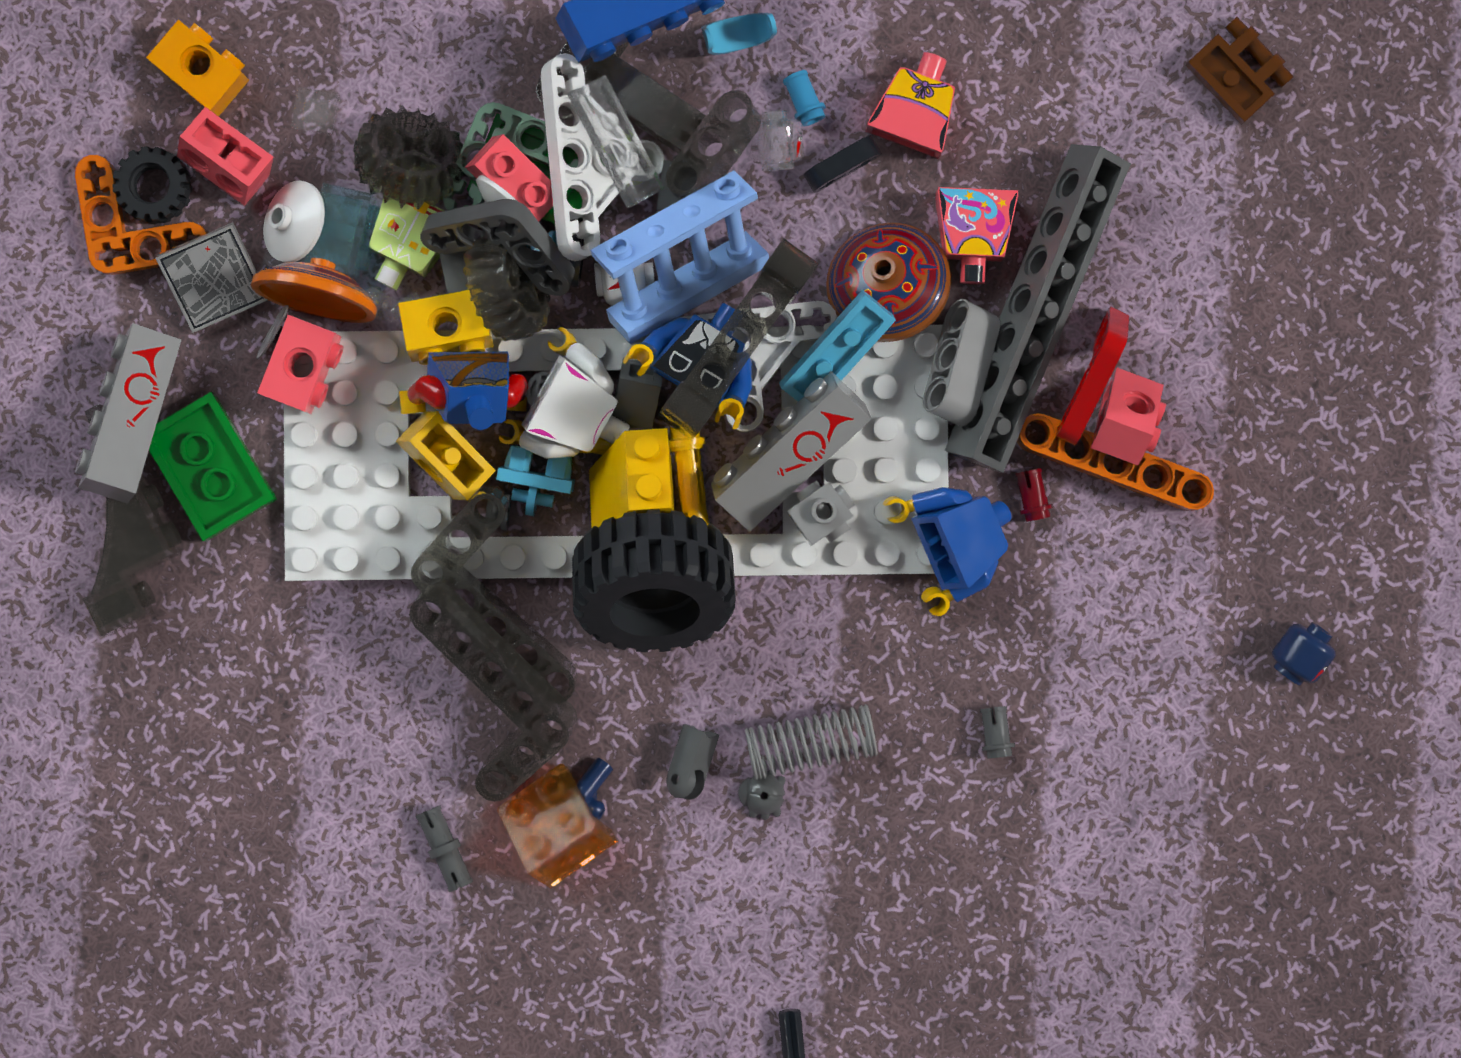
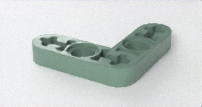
[443,102,579,210]

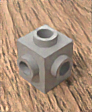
[787,480,855,546]

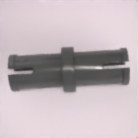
[416,805,473,892]

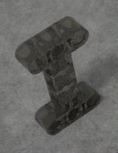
[536,42,761,201]
[658,238,819,441]

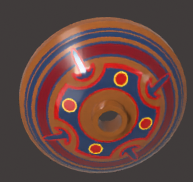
[826,223,951,342]

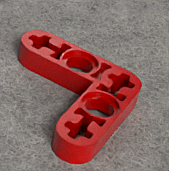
[1056,306,1129,445]

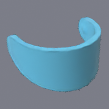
[701,13,777,55]

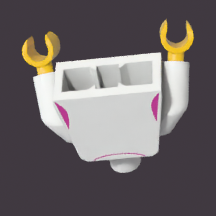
[499,327,630,459]

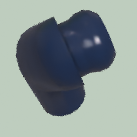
[575,758,613,823]

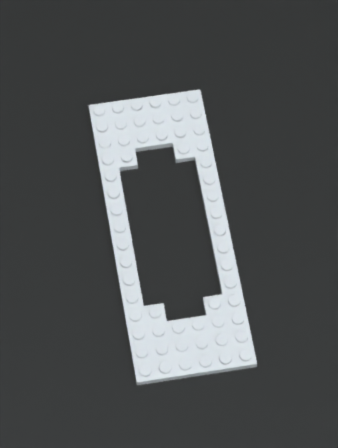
[284,325,949,581]

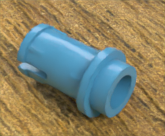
[783,70,826,127]

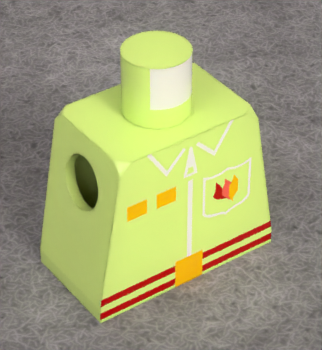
[369,183,444,291]

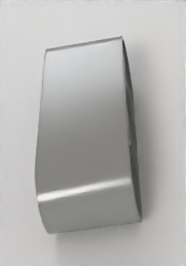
[923,299,1000,427]

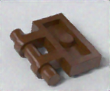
[1186,17,1294,125]

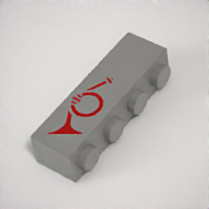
[75,323,181,504]
[711,371,872,532]

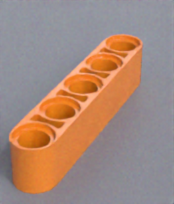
[1016,413,1214,511]

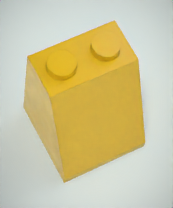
[589,428,674,528]

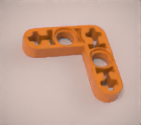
[75,155,208,275]

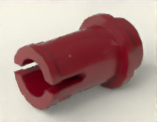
[1015,468,1053,522]

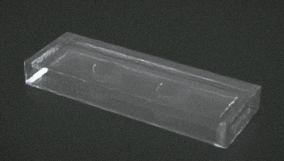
[567,75,665,208]

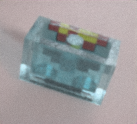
[304,183,381,280]

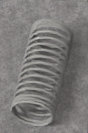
[745,704,878,780]

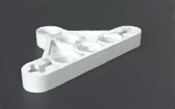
[541,53,665,261]
[634,301,837,433]

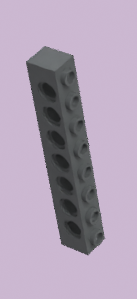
[945,144,1131,473]

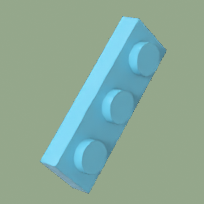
[779,289,896,402]

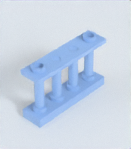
[590,170,770,344]

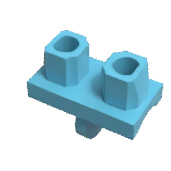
[496,445,576,516]

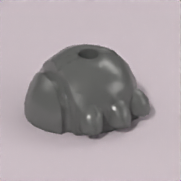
[738,770,786,820]

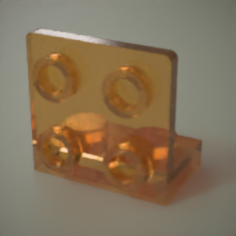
[497,763,618,888]

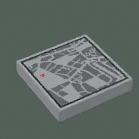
[155,222,267,333]

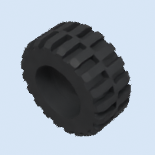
[572,509,736,652]

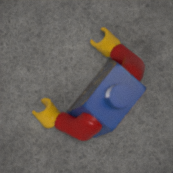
[399,351,528,430]

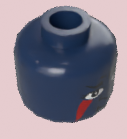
[1272,622,1336,686]

